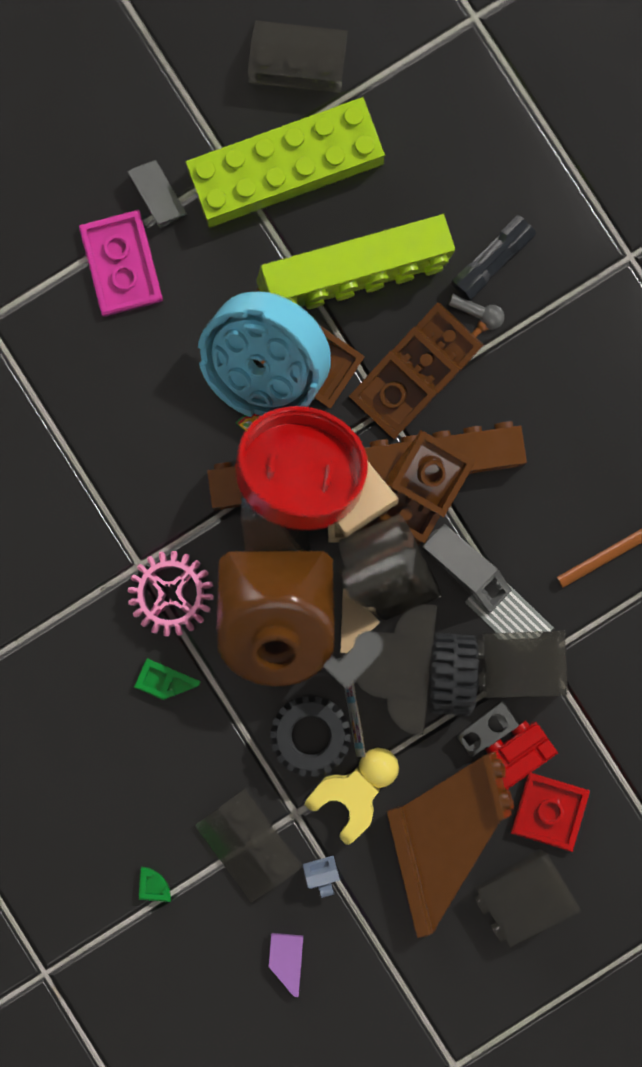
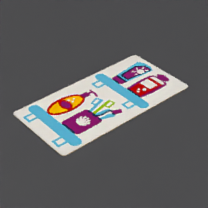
[344,683,366,757]

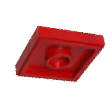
[510,773,590,852]

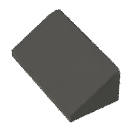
[127,160,187,229]

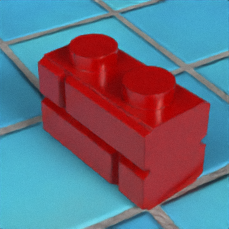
[485,720,558,790]

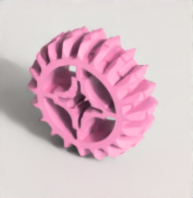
[128,551,214,636]

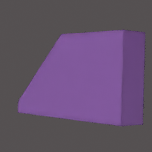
[269,933,303,997]

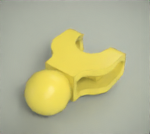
[304,748,399,845]

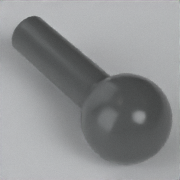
[447,293,504,330]

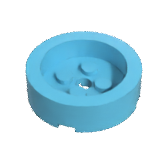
[198,292,331,417]

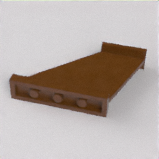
[387,752,513,938]

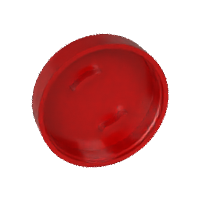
[235,406,368,530]

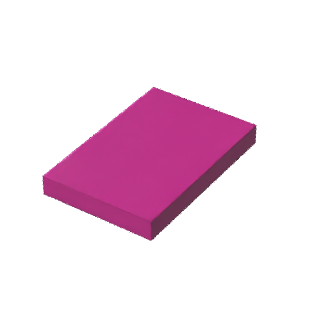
[79,210,163,317]

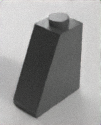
[423,523,512,613]

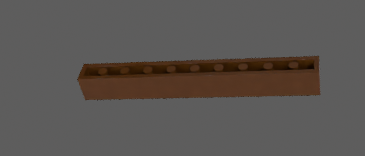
[207,421,527,511]

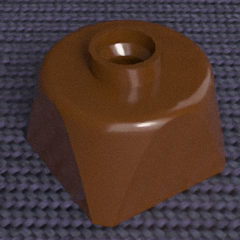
[218,551,333,686]

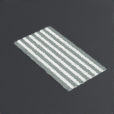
[465,583,554,659]

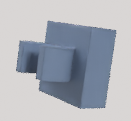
[303,856,340,898]

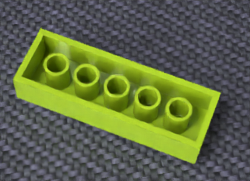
[186,97,385,228]
[256,214,455,309]

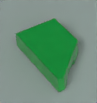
[134,658,201,700]

